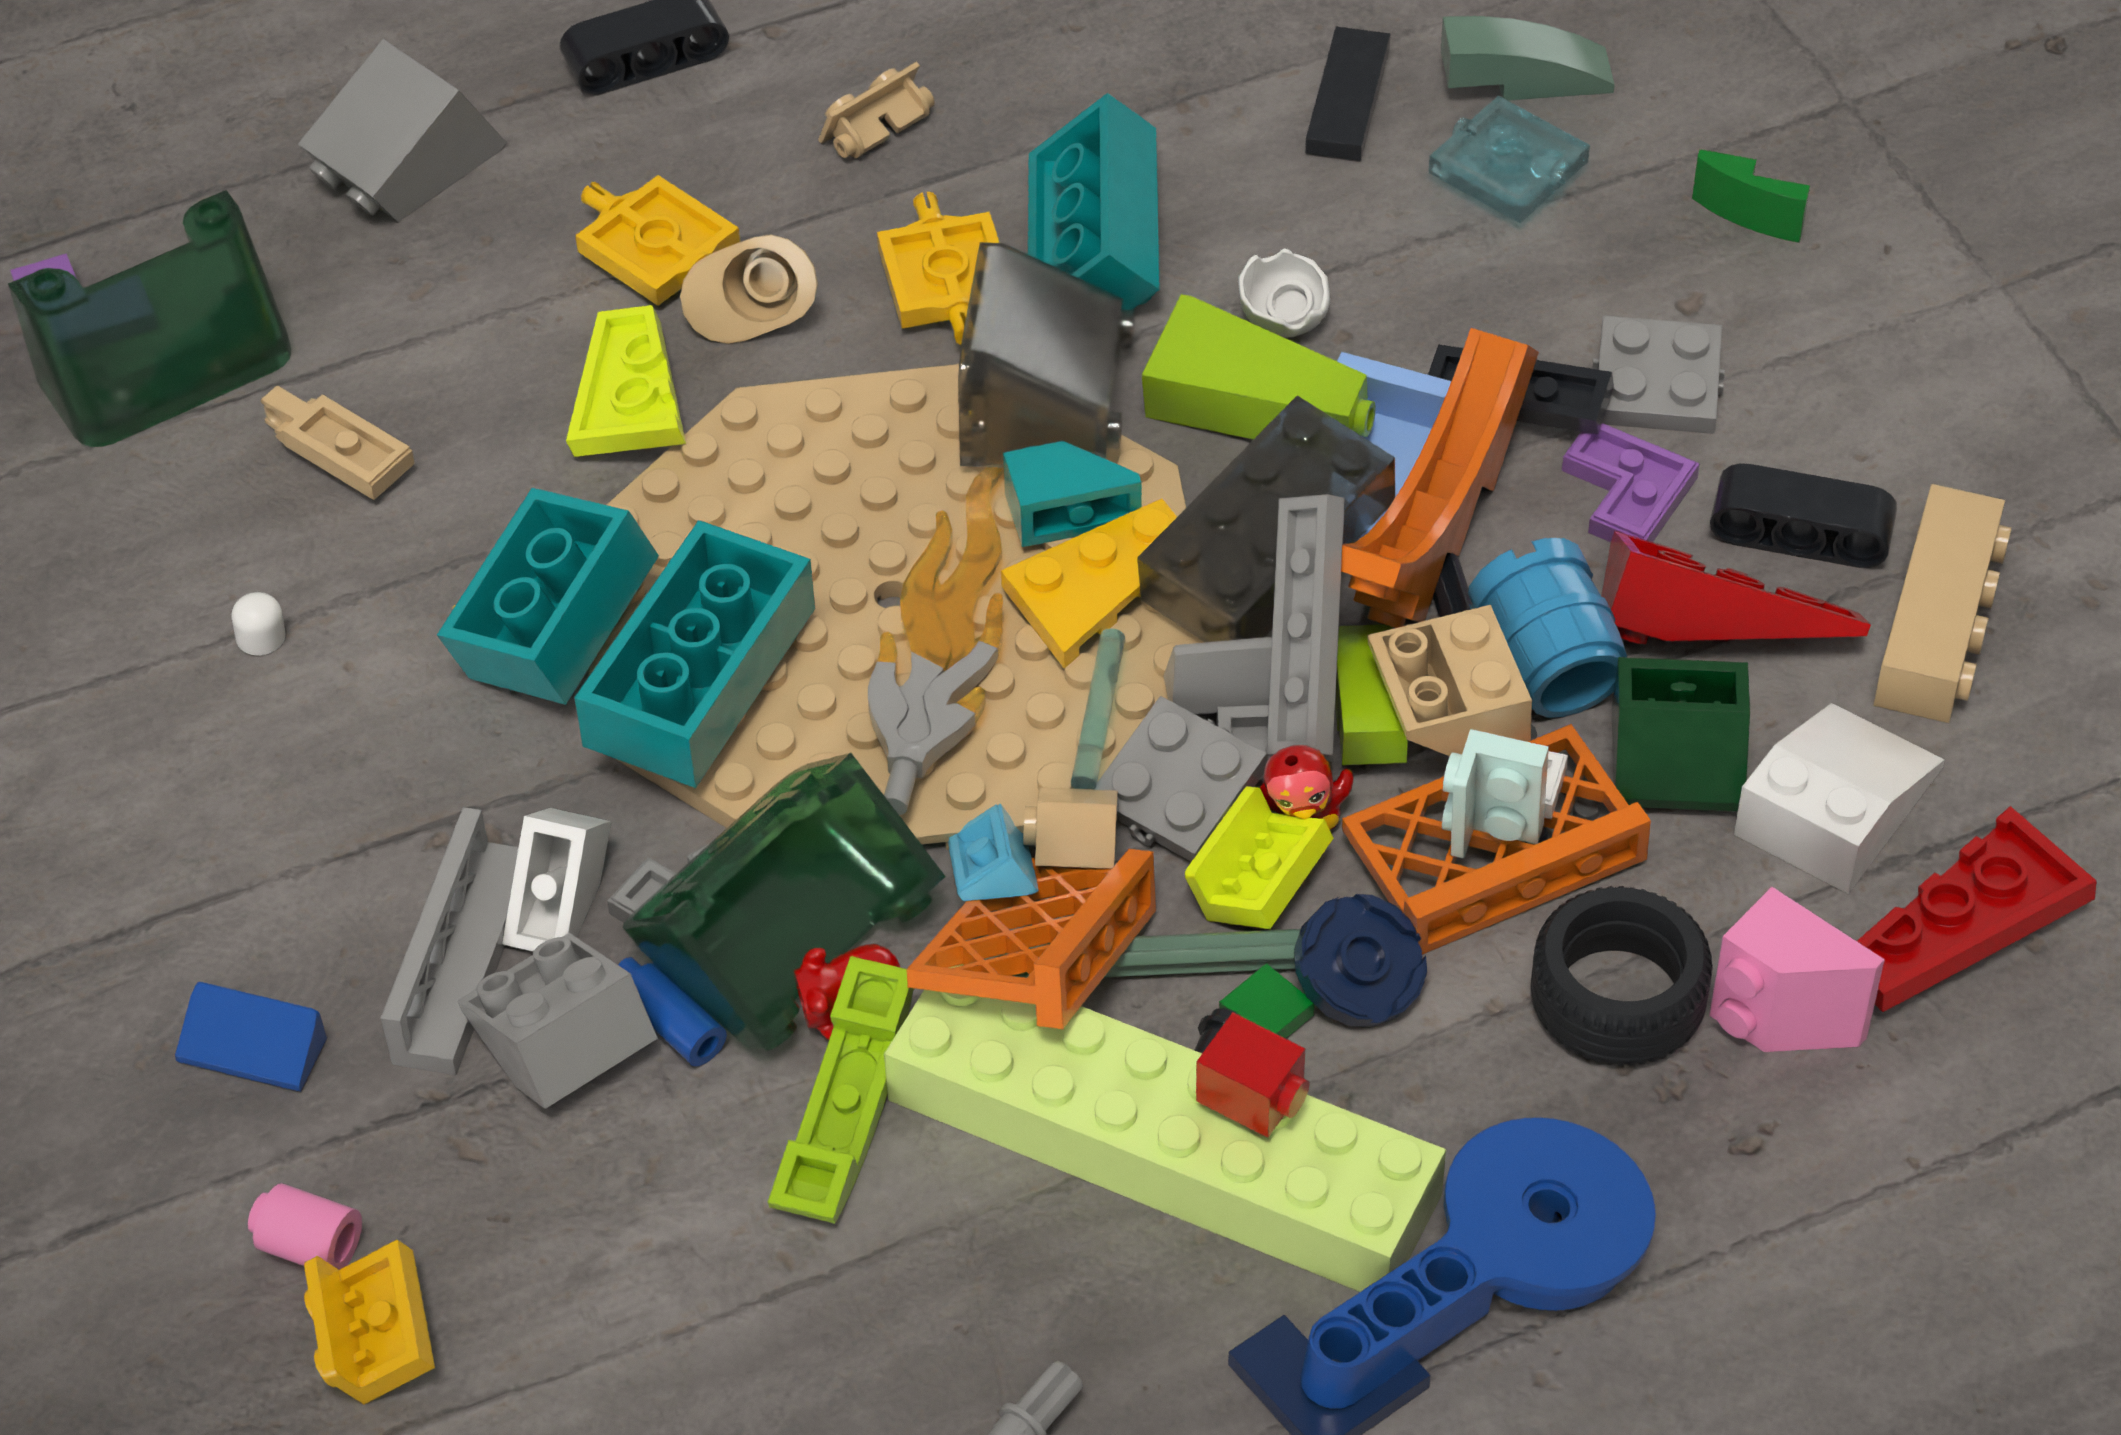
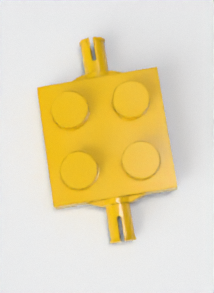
[575,175,740,306]
[877,192,1016,346]

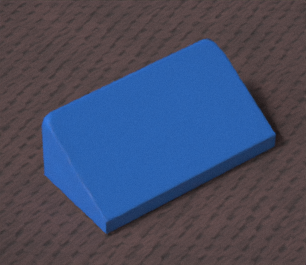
[175,982,327,1092]

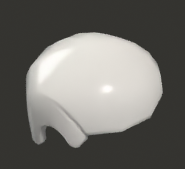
[1238,248,1330,338]

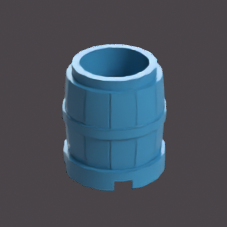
[1468,538,1627,718]

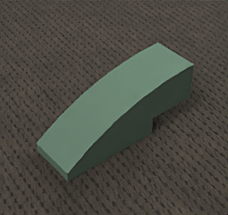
[1441,16,1615,101]

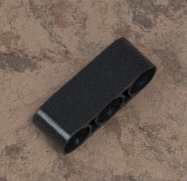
[560,0,729,95]
[1710,463,1897,568]

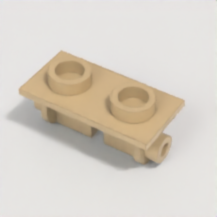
[818,61,935,158]

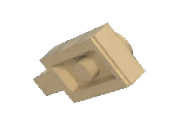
[261,385,415,500]

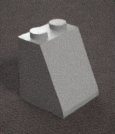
[298,39,507,222]

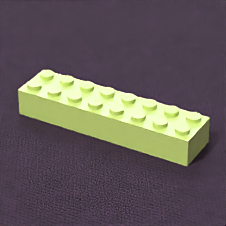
[884,964,1446,1292]

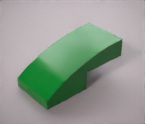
[1692,149,1810,243]

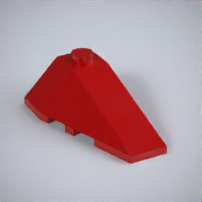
[1601,531,1871,644]

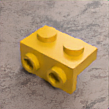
[304,1239,435,1404]

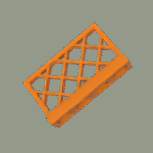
[1342,724,1651,955]
[906,849,1156,1029]

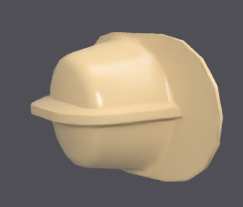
[680,235,818,344]

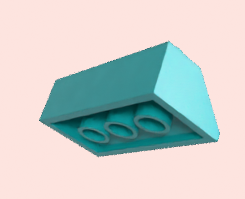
[1027,93,1160,321]

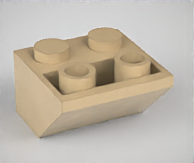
[1368,605,1532,756]

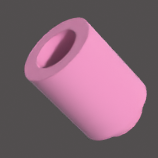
[248,1183,362,1270]

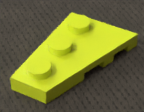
[566,305,686,457]

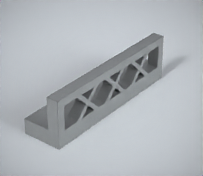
[1267,494,1344,762]
[381,807,519,1075]

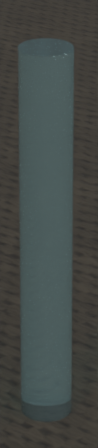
[1071,628,1126,790]

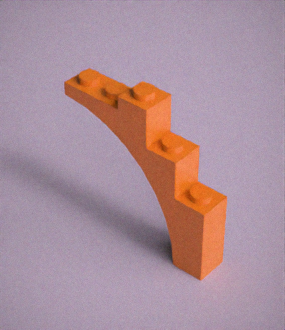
[1341,328,1539,628]

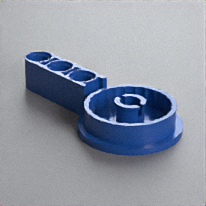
[1300,1118,1656,1409]

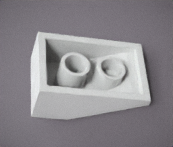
[1734,703,1945,894]

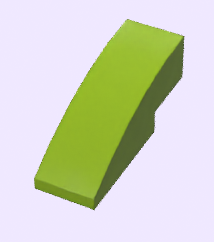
[1335,624,1408,765]

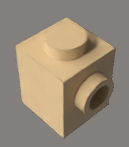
[1023,787,1118,869]

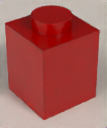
[1196,1012,1310,1138]

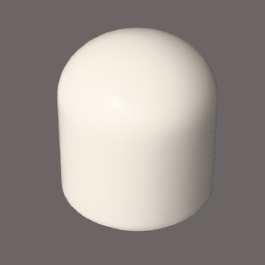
[231,592,286,656]

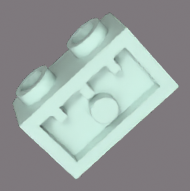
[1442,729,1549,858]

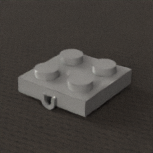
[1592,315,1725,434]
[1093,696,1268,862]

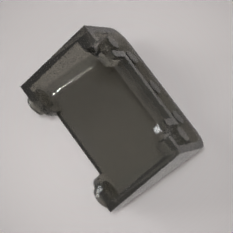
[958,242,1135,468]

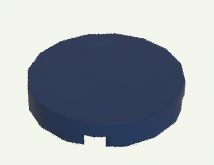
[1294,894,1427,1027]

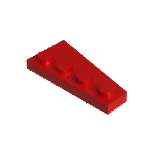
[1857,806,2097,1012]

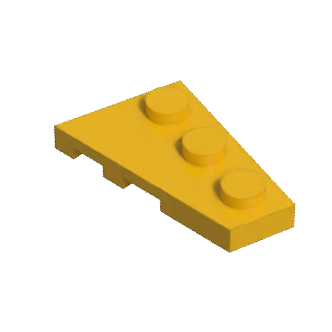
[1001,498,1194,669]

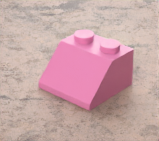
[1709,887,1885,1052]

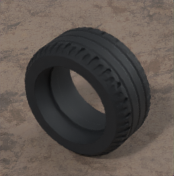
[1531,886,1712,1066]

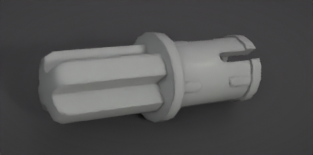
[987,1361,1083,1435]

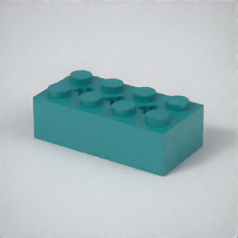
[574,520,816,788]

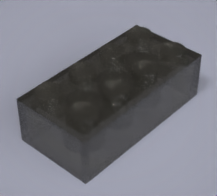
[1137,395,1395,643]

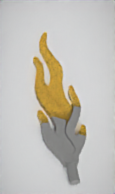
[868,458,1004,815]

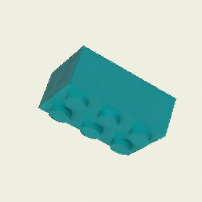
[437,488,659,705]

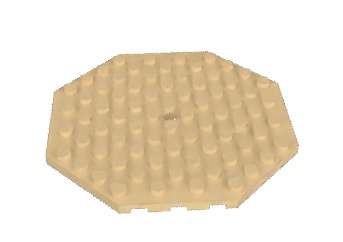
[588,361,1213,868]

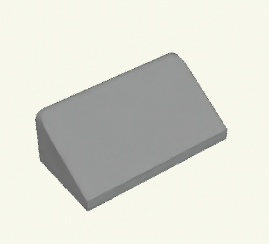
[1164,637,1272,715]

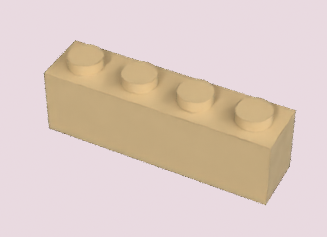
[1873,484,2012,723]

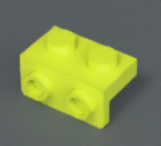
[1185,786,1334,929]

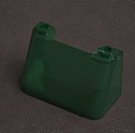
[8,190,292,447]
[622,753,946,1051]

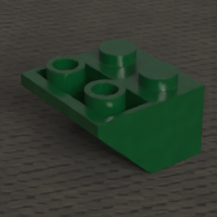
[1612,657,1750,811]

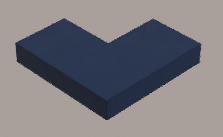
[1228,1314,1431,1435]

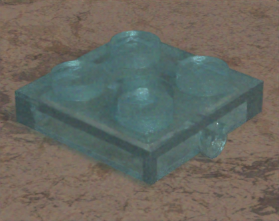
[1428,96,1590,223]

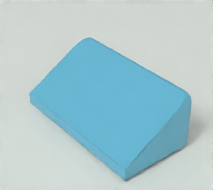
[948,803,1039,901]

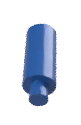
[618,957,727,1066]

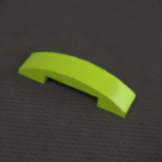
[767,956,914,1224]

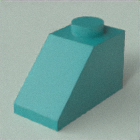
[1003,441,1142,547]

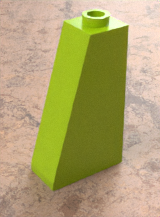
[1141,294,1376,459]

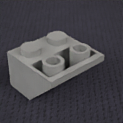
[458,933,658,1109]

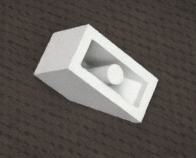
[502,808,611,952]

